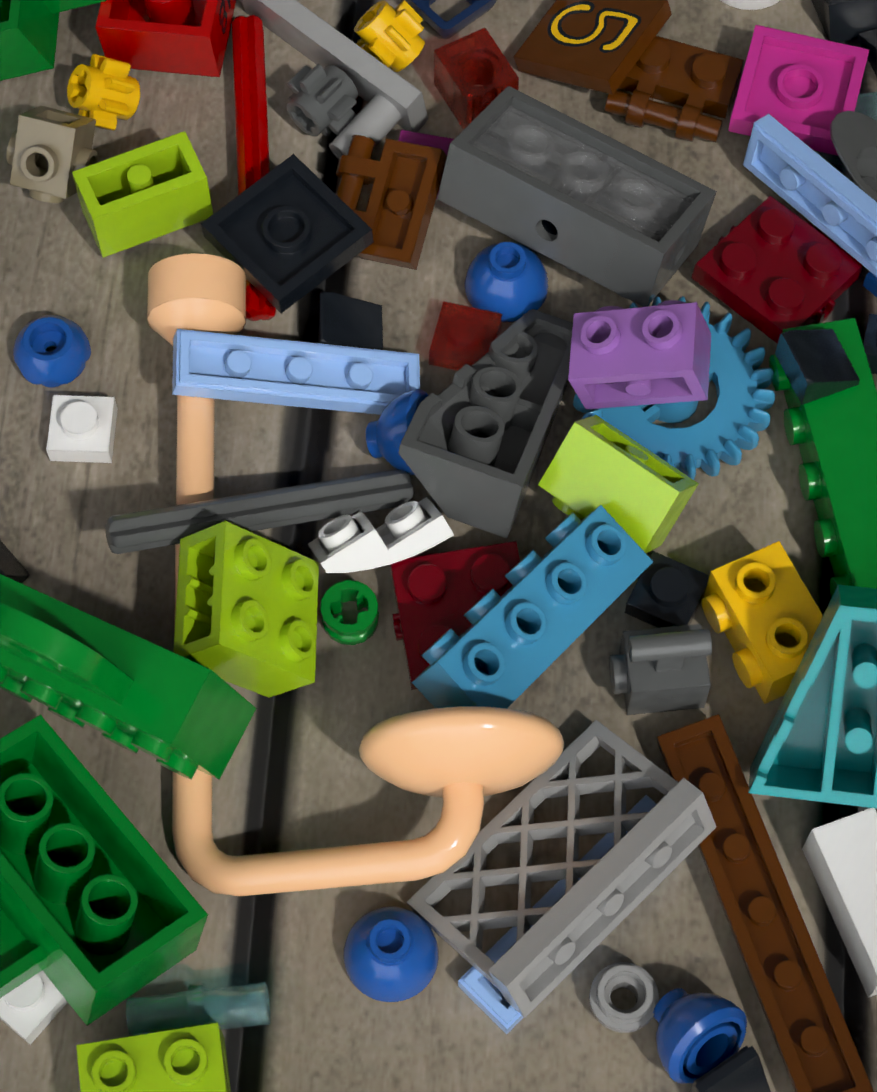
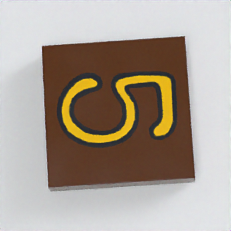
[513,0,672,95]

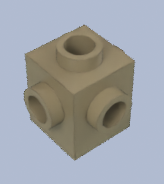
[6,106,98,203]

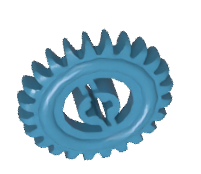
[573,296,776,480]

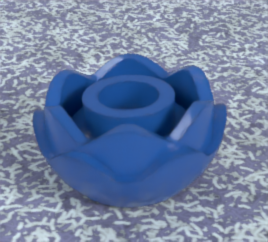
[13,315,91,388]

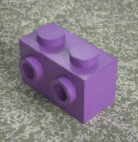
[568,300,711,409]

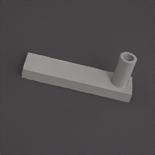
[241,0,429,159]

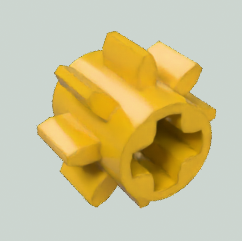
[354,0,425,72]
[67,54,140,131]

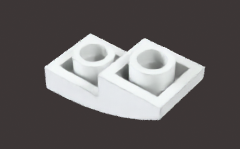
[308,497,454,573]

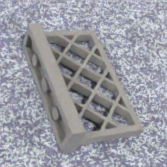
[407,720,717,1018]

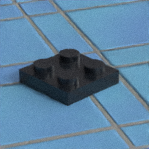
[201,154,374,314]

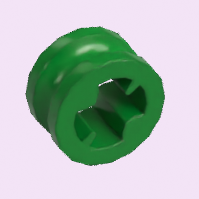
[320,580,379,645]

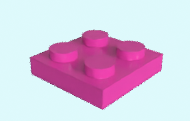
[728,25,869,156]

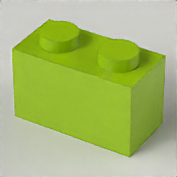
[72,131,213,258]
[538,415,699,553]

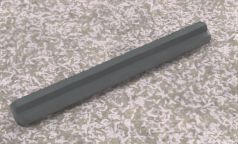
[105,469,414,554]

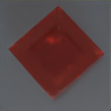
[429,301,502,371]

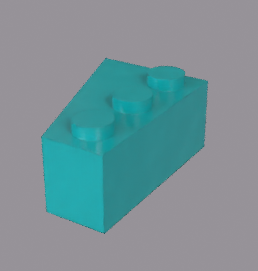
[748,585,877,809]

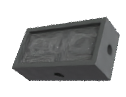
[437,86,717,307]

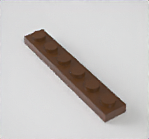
[657,714,874,1092]

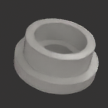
[589,962,659,1033]

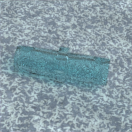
[126,982,271,1036]

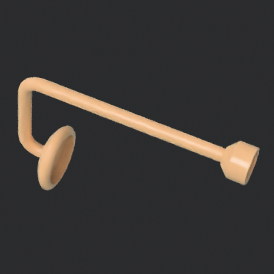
[147,253,564,896]

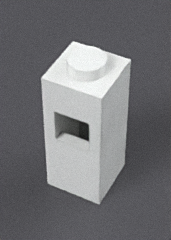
[802,808,877,998]

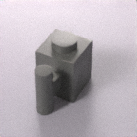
[609,624,712,715]

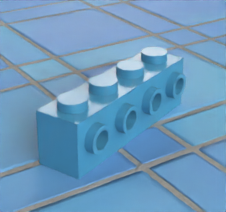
[412,505,653,708]

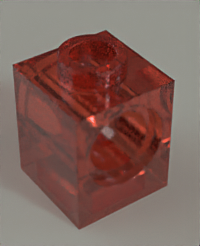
[434,27,519,130]

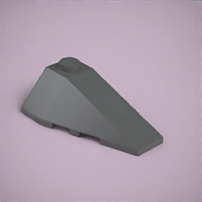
[398,309,573,538]

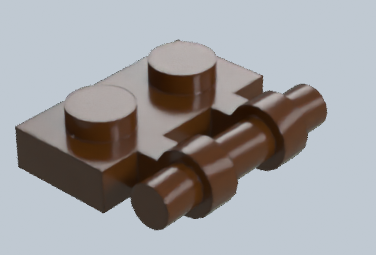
[605,36,744,143]
[336,135,447,270]

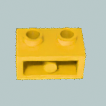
[702,541,823,704]

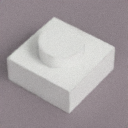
[46,395,118,463]
[0,971,68,1045]

